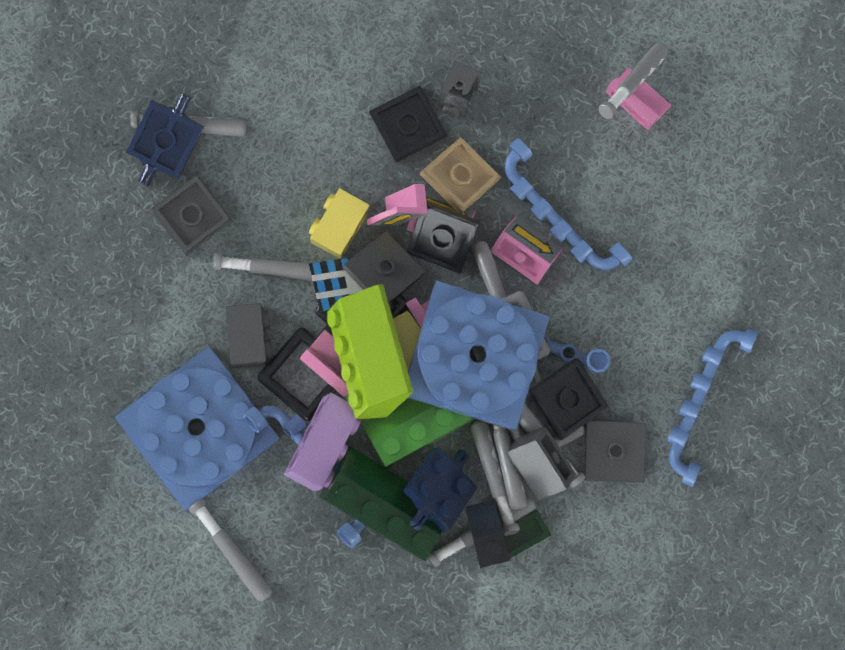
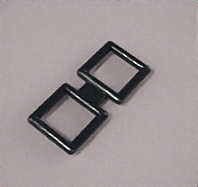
[258,295,408,421]

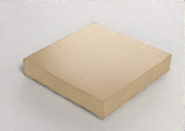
[420,137,501,214]

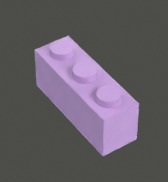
[284,393,361,492]

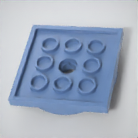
[408,281,550,431]
[115,346,281,511]

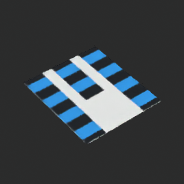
[309,257,363,311]

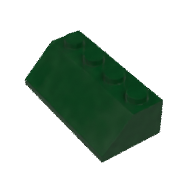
[319,446,442,561]

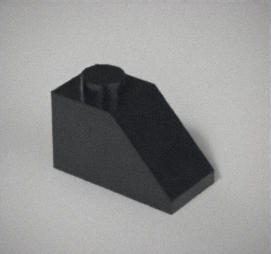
[465,500,510,568]

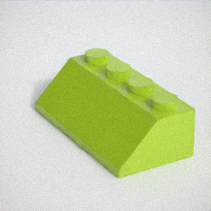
[327,284,413,419]

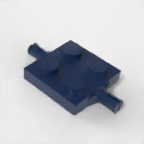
[126,92,205,186]
[403,446,478,532]

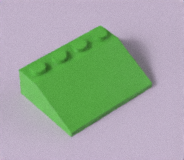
[345,394,476,469]

